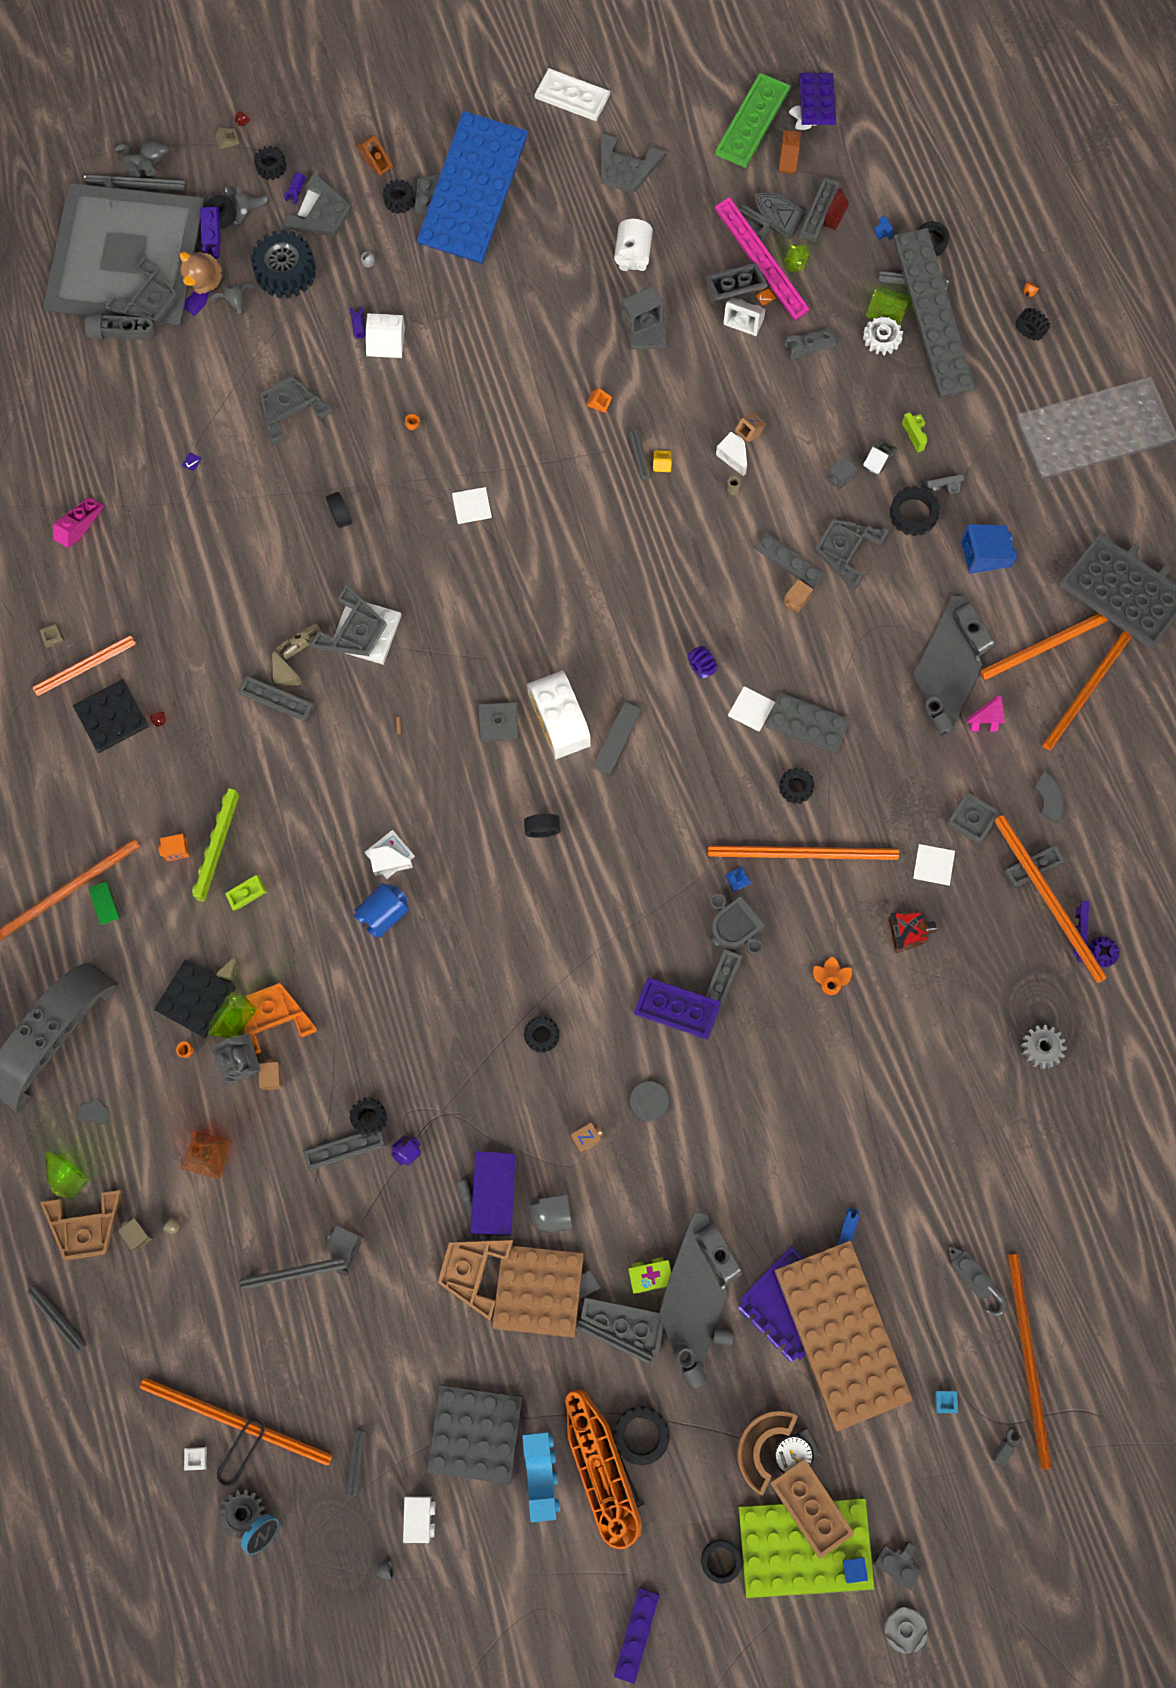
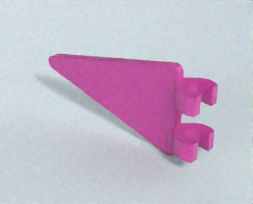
[967,696,1005,732]

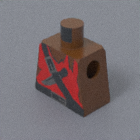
[888,913,937,953]

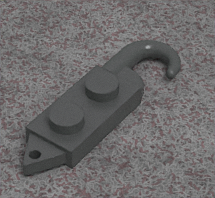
[948,1247,1007,1317]

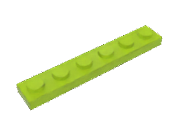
[192,788,239,902]

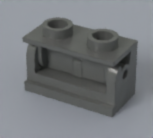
[739,204,771,242]

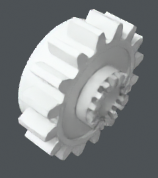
[863,316,903,355]

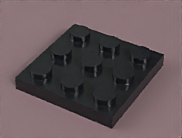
[72,679,149,753]
[154,959,236,1039]

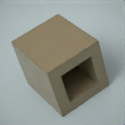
[118,1218,153,1252]

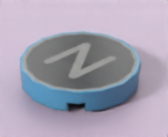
[241,1514,279,1555]

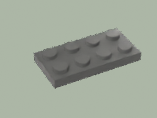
[766,692,850,754]

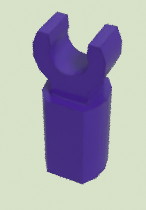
[284,172,306,204]
[350,307,366,339]

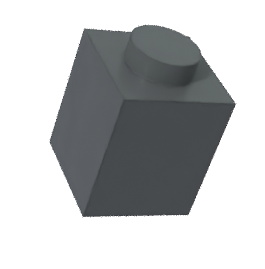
[827,456,857,490]

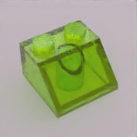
[208,992,257,1039]
[45,1150,89,1198]

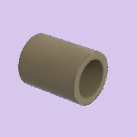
[727,476,741,495]

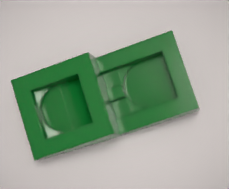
[88,881,120,925]

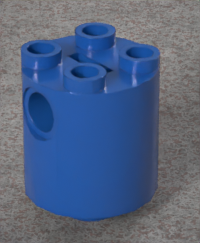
[353,883,409,938]

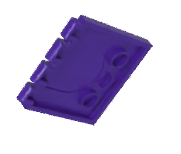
[737,1246,805,1363]

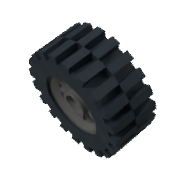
[251,230,316,299]

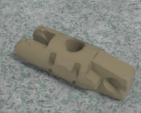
[276,623,322,660]

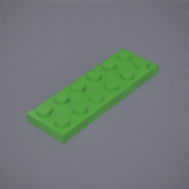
[715,73,790,168]

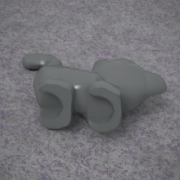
[114,140,169,177]

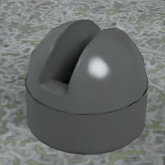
[377,1560,394,1579]

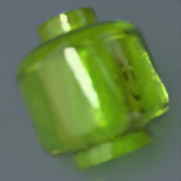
[784,244,810,272]

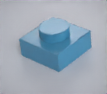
[935,1391,958,1413]

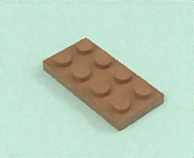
[770,1458,854,1559]

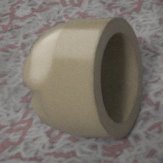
[163,1216,180,1234]

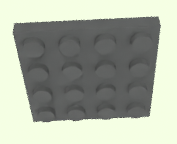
[427,1385,523,1484]

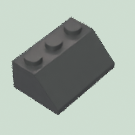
[706,263,767,304]

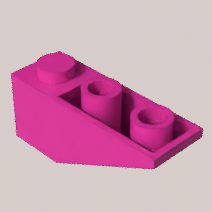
[54,497,104,548]

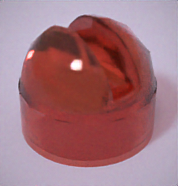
[235,110,250,126]
[149,712,166,727]

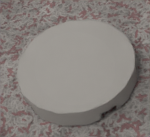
[884,1607,928,1654]

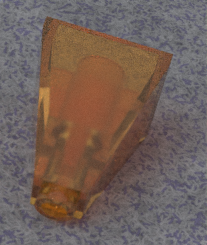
[181,1130,232,1179]

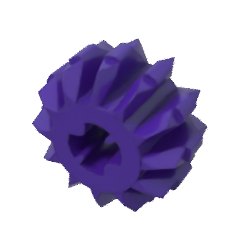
[688,646,717,678]

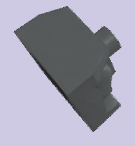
[210,1034,261,1085]

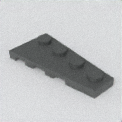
[581,1297,663,1356]

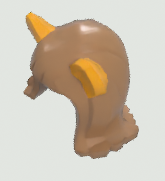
[180,252,223,294]

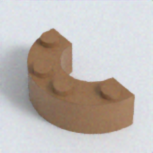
[736,1411,798,1496]

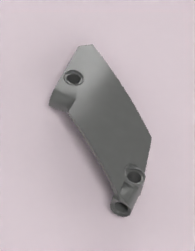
[914,595,995,736]
[659,1213,742,1389]

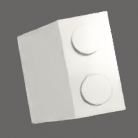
[724,298,765,336]
[366,314,405,358]

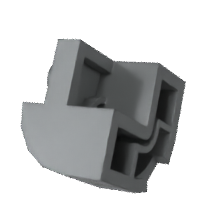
[528,1195,572,1234]

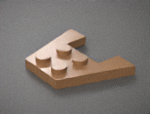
[40,1190,122,1261]
[438,1240,514,1321]

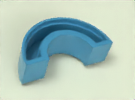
[523,1431,560,1522]

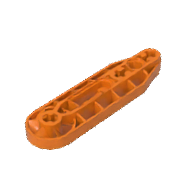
[565,1389,642,1549]

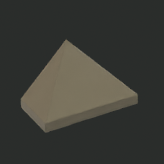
[272,652,302,686]

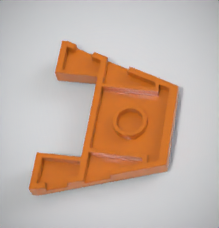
[243,983,318,1055]

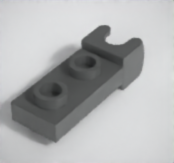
[784,328,837,360]

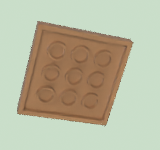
[492,1246,584,1338]

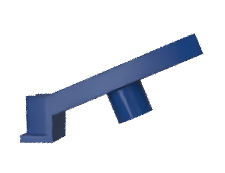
[837,1207,860,1245]

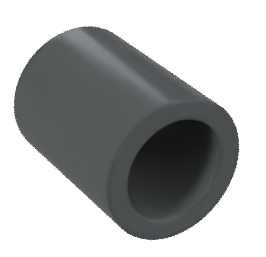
[713,1328,733,1345]

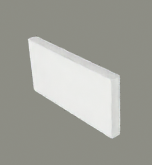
[535,68,610,121]

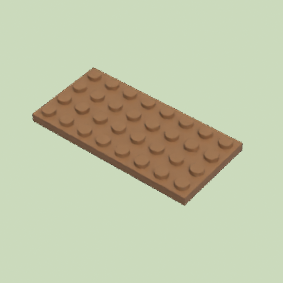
[774,1241,913,1432]

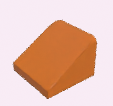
[586,387,613,413]

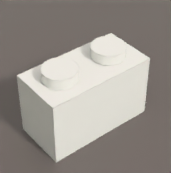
[403,1496,436,1543]

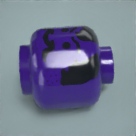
[391,1135,421,1166]

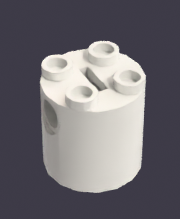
[614,219,653,271]

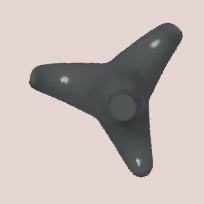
[225,186,268,225]
[211,283,255,315]

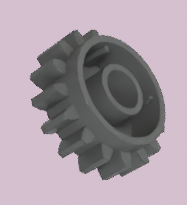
[219,1489,267,1539]

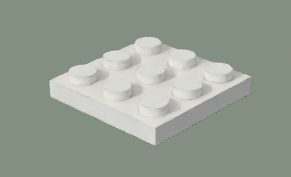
[334,602,402,665]

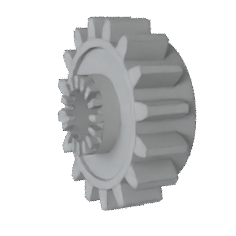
[1021,1025,1067,1069]

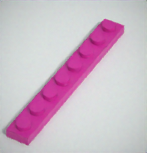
[715,197,809,321]

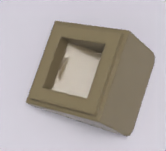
[215,127,239,149]
[216,958,239,981]

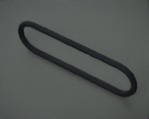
[217,1419,264,1486]

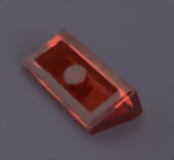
[824,189,849,230]

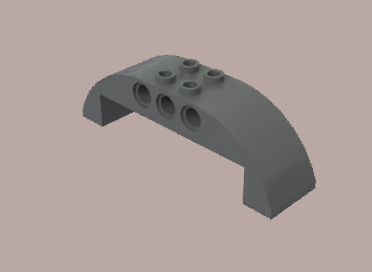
[0,963,119,1112]

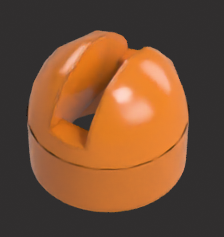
[1023,282,1039,297]
[405,414,420,430]
[176,1041,194,1058]

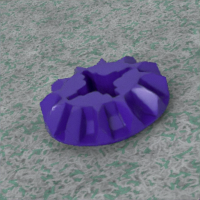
[1088,936,1120,967]

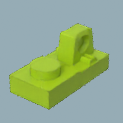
[902,412,927,453]
[225,875,267,911]

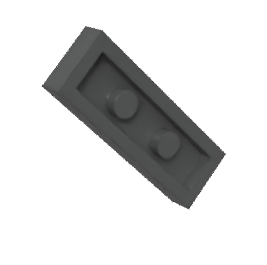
[1004,845,1065,889]

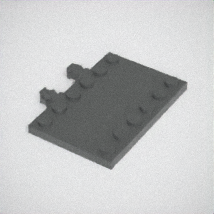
[1059,534,1176,649]

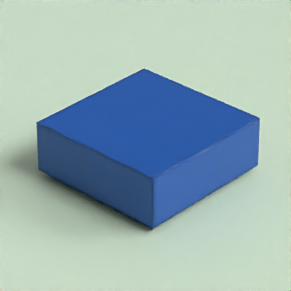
[843,1557,868,1584]

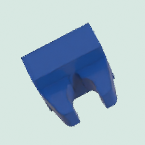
[874,215,895,240]
[725,867,751,893]

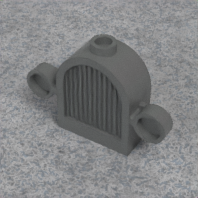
[710,894,765,955]

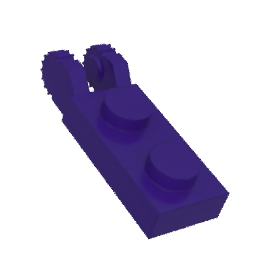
[200,207,221,259]

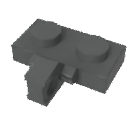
[873,1541,922,1590]

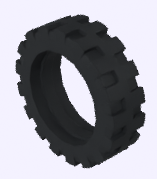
[890,486,940,536]
[614,1406,670,1465]

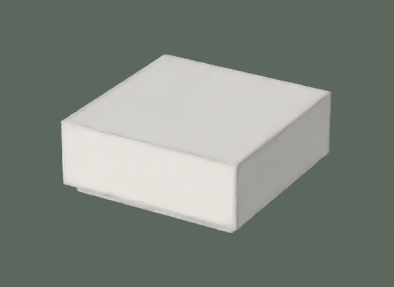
[184,1447,207,1470]

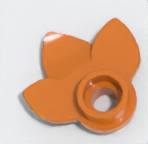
[813,957,852,995]

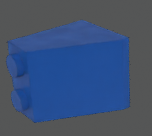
[961,524,1017,574]

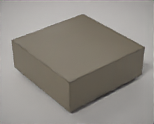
[39,623,64,648]

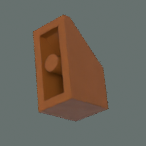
[779,130,801,174]
[355,135,393,176]

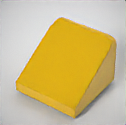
[653,450,672,472]

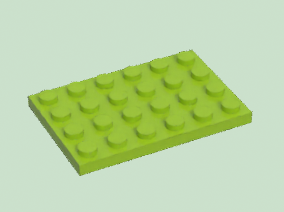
[738,1498,874,1598]

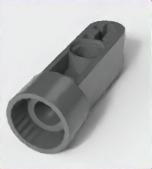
[85,313,156,340]

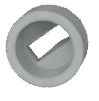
[360,251,375,267]

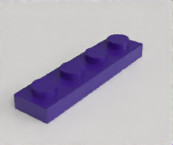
[614,1587,660,1684]

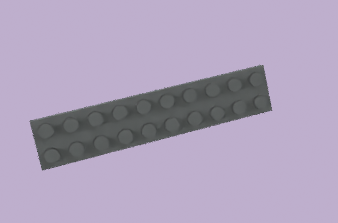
[893,228,975,398]

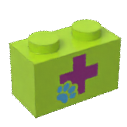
[628,1257,671,1294]

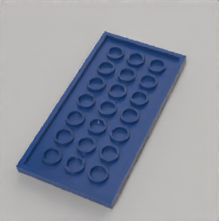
[417,111,529,264]

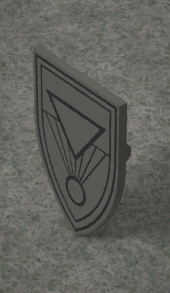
[755,192,805,239]

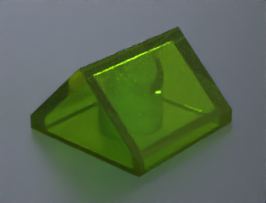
[866,286,910,325]

